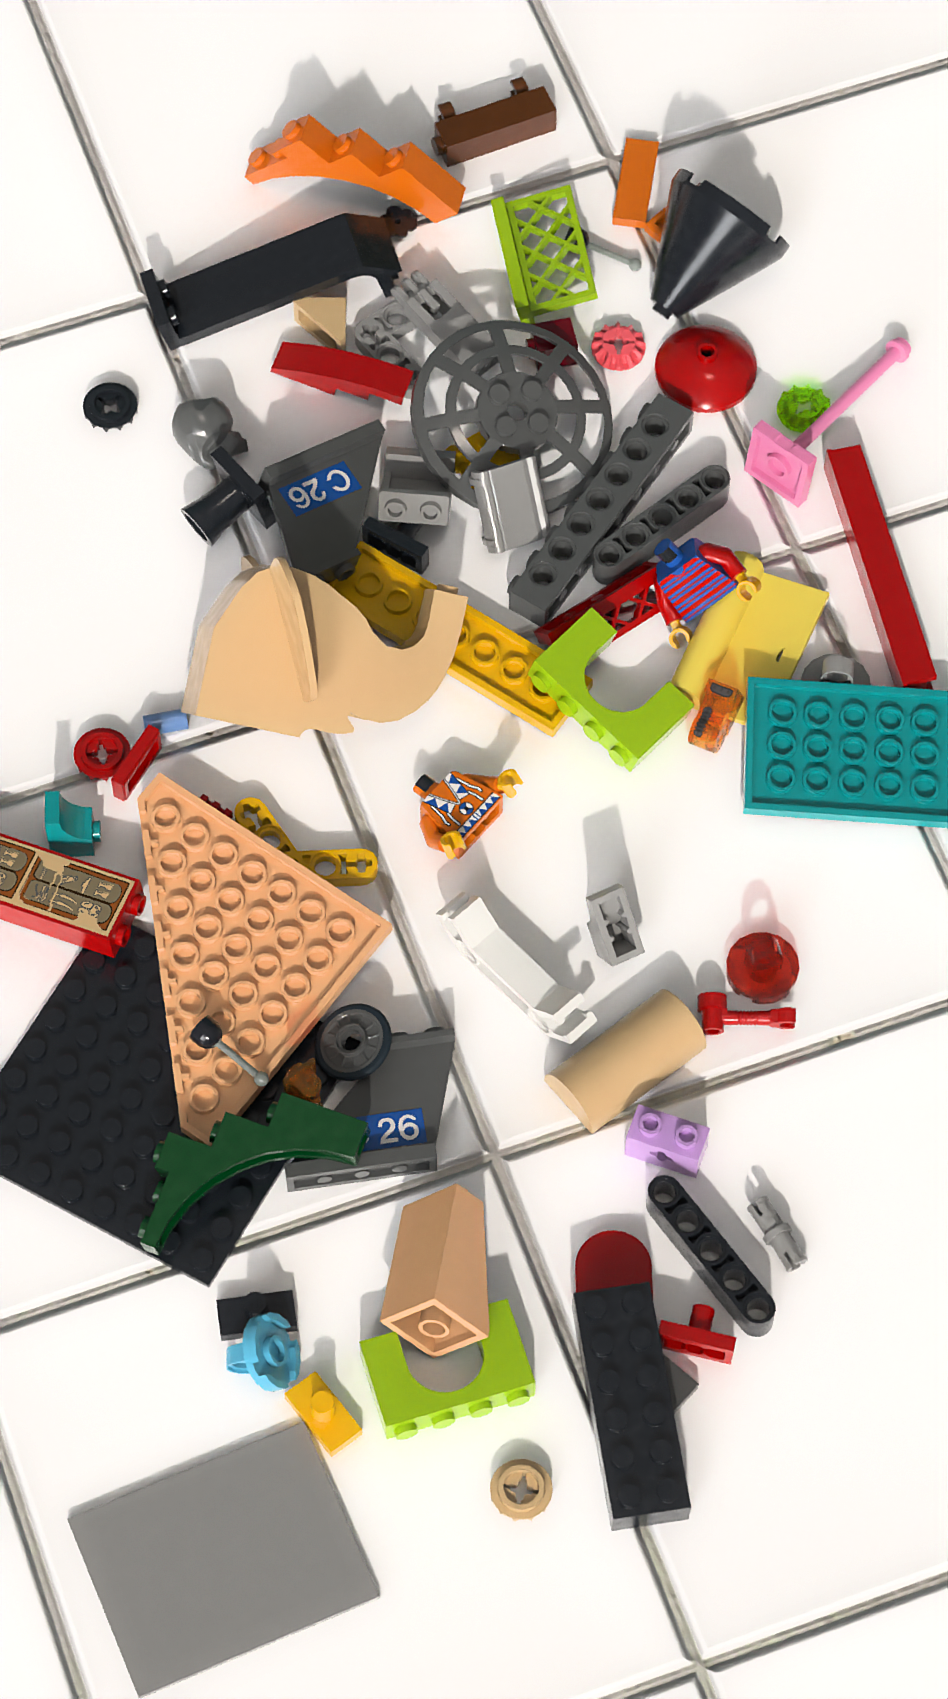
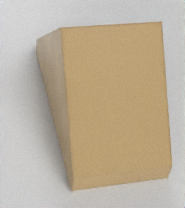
[293,297,347,351]

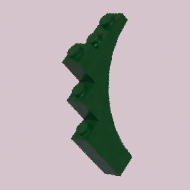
[138,1092,370,1256]

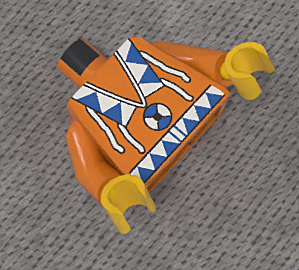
[413,769,524,859]

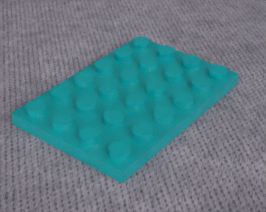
[743,677,948,828]

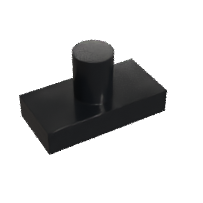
[362,516,429,575]
[216,1290,298,1341]

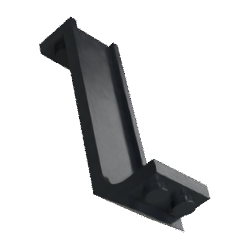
[140,213,403,351]

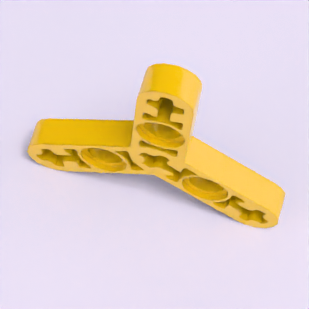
[234,797,378,887]

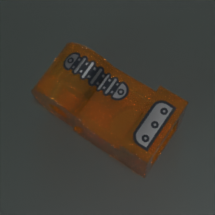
[688,678,744,754]

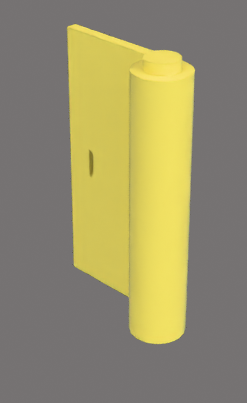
[670,551,830,725]

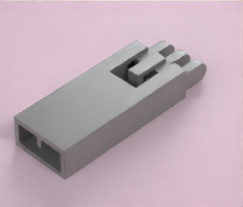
[390,270,499,376]

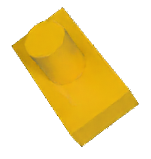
[284,1371,363,1457]

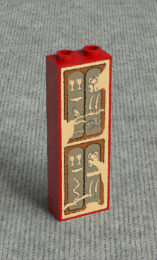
[0,833,146,958]

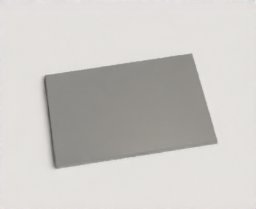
[67,1422,380,1699]

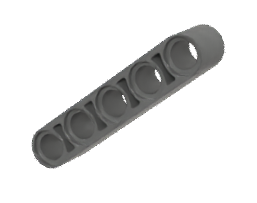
[592,465,731,585]

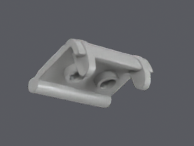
[468,454,551,554]

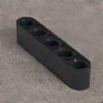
[646,1175,776,1337]

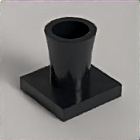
[180,446,277,547]

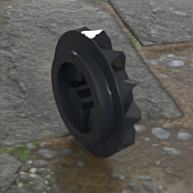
[83,382,138,433]

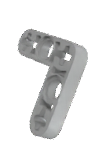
[355,293,438,399]

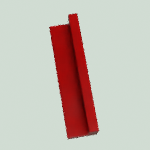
[533,561,660,646]

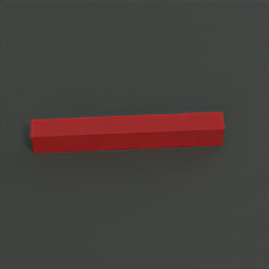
[824,444,937,690]

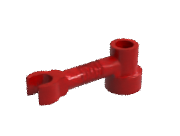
[697,992,796,1035]

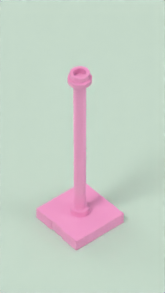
[744,337,911,508]

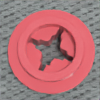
[591,321,646,371]

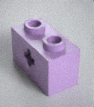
[624,1104,710,1178]

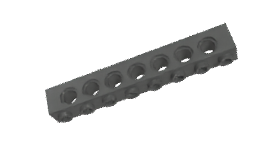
[507,393,694,627]

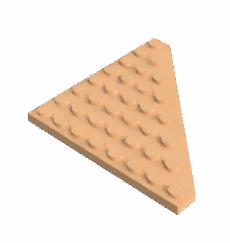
[137,772,393,1147]

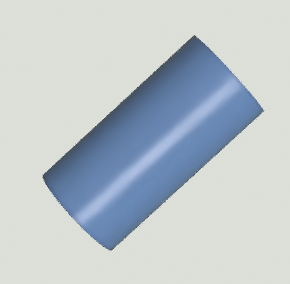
[142,709,189,734]

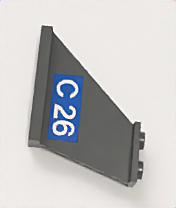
[258,419,386,583]
[284,1027,455,1192]

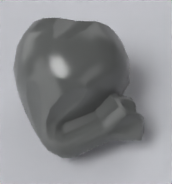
[171,397,249,470]

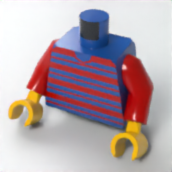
[654,538,761,649]

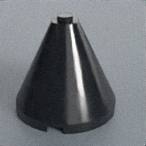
[650,168,790,320]

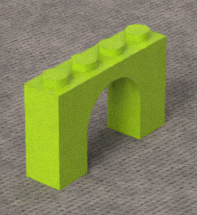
[528,607,695,772]
[359,1298,536,1440]

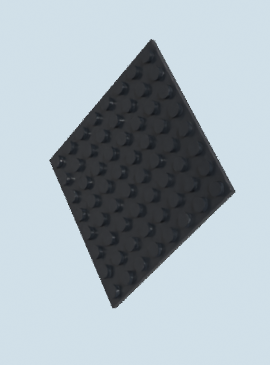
[0,924,361,1288]

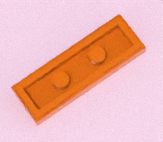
[612,138,659,229]

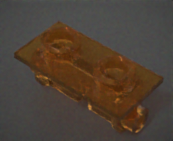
[283,1057,323,1106]

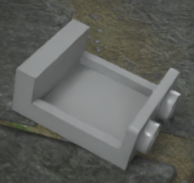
[378,446,456,526]

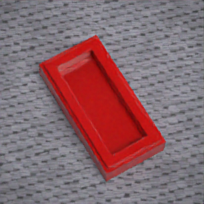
[111,724,162,802]

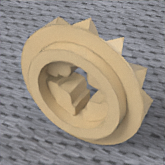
[490,1459,553,1522]

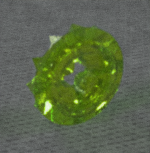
[777,383,831,433]

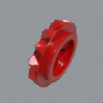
[73,728,131,782]

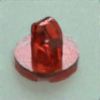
[725,932,800,1004]

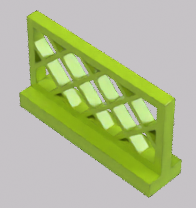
[490,184,598,324]

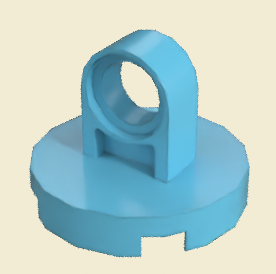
[226,1312,301,1392]

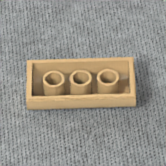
[544,989,707,1134]

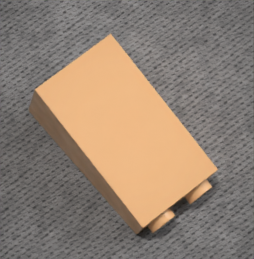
[380,1183,490,1359]

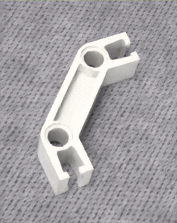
[435,891,598,1044]

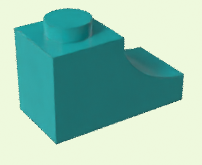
[45,791,102,857]

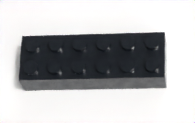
[571,1282,691,1531]

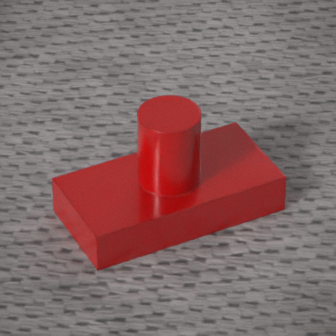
[658,1304,737,1365]

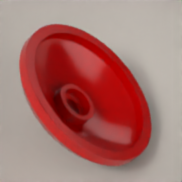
[655,324,757,413]

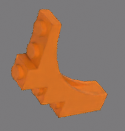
[244,114,466,223]

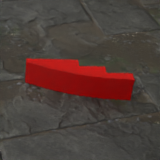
[270,341,414,405]

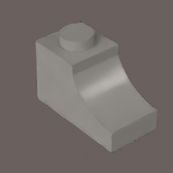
[585,883,645,967]

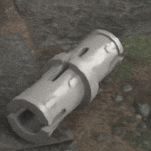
[747,1195,808,1273]

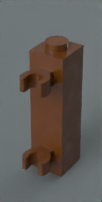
[431,76,557,167]

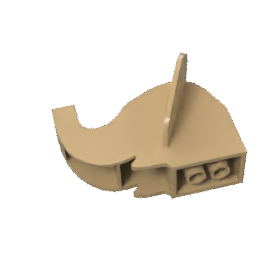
[181,555,468,738]

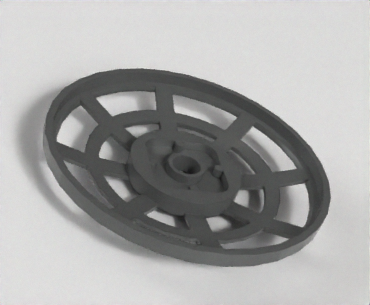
[410,320,613,514]

